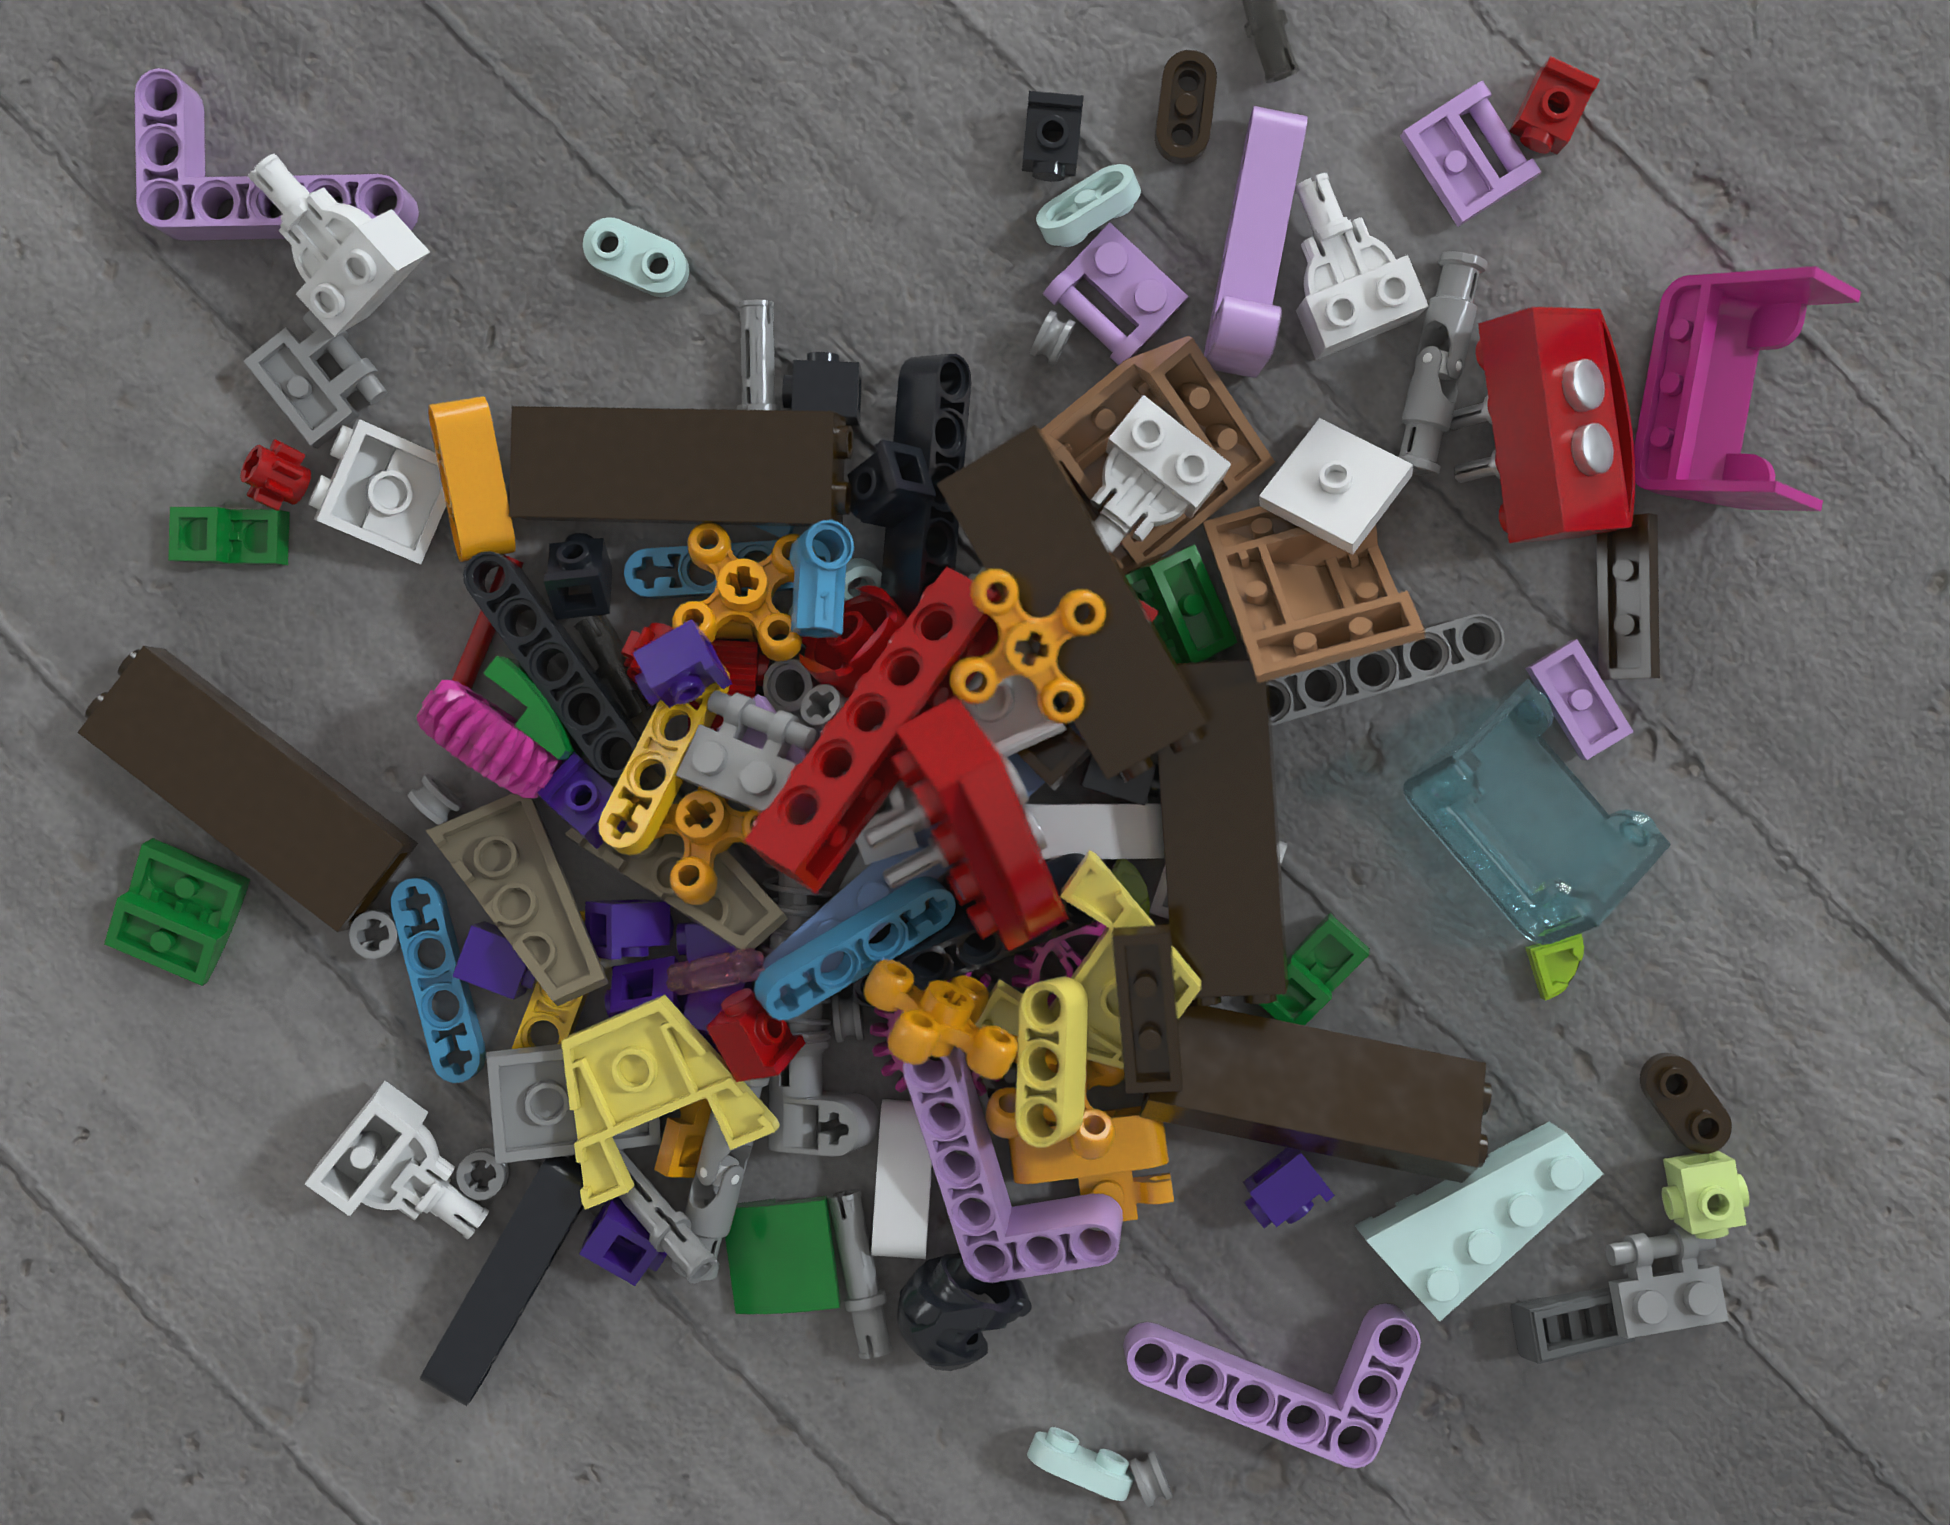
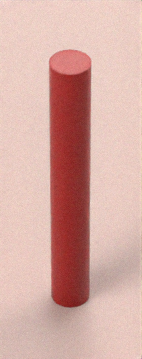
[452,555,524,689]

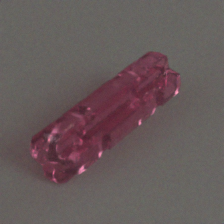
[666,947,765,995]

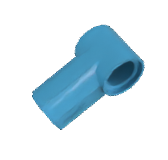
[789,520,854,638]

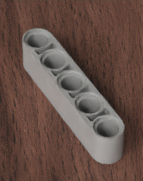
[1269,614,1505,725]

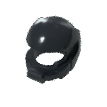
[897,1253,1032,1371]

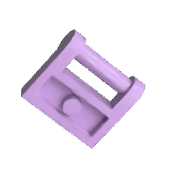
[1400,81,1541,227]
[1043,222,1188,366]

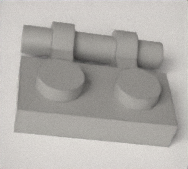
[244,310,388,449]
[676,690,816,813]
[1605,1227,1729,1339]

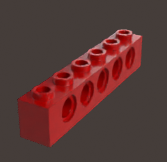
[744,567,1001,894]

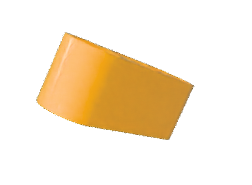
[428,396,516,562]
[1008,1106,1169,1184]

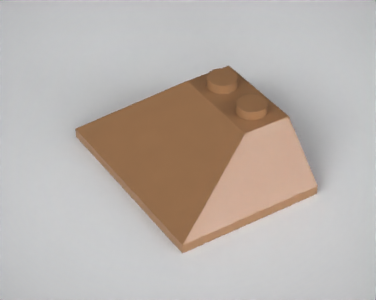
[1041,336,1275,574]
[1203,506,1425,683]

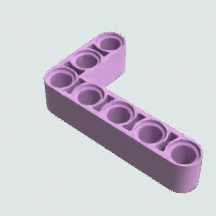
[135,68,419,240]
[1204,106,1307,378]
[903,1046,1123,1282]
[1123,1303,1421,1468]

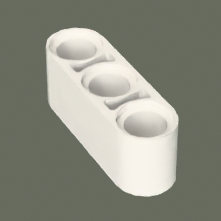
[1025,803,1165,860]
[871,1099,932,1259]

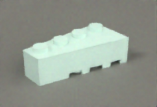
[1354,1122,1604,1321]

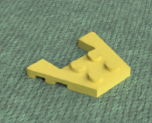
[975,850,1201,1069]
[561,994,780,1210]

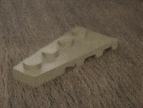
[565,766,788,956]
[426,793,609,1006]

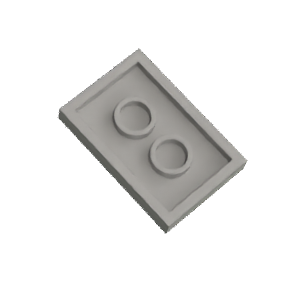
[486,1044,661,1164]

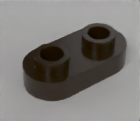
[1155,50,1217,164]
[1640,1053,1732,1154]

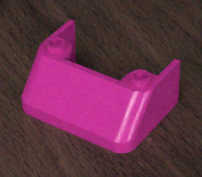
[1634,266,1861,511]

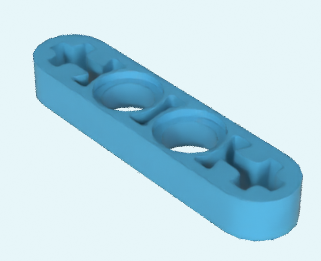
[624,540,831,599]
[390,877,486,1083]
[754,877,956,1020]

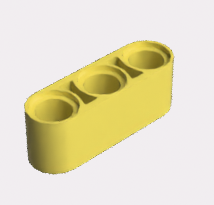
[1015,977,1088,1148]

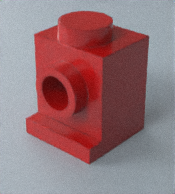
[1509,56,1600,154]
[706,988,806,1082]

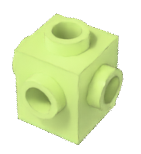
[1662,1151,1749,1239]

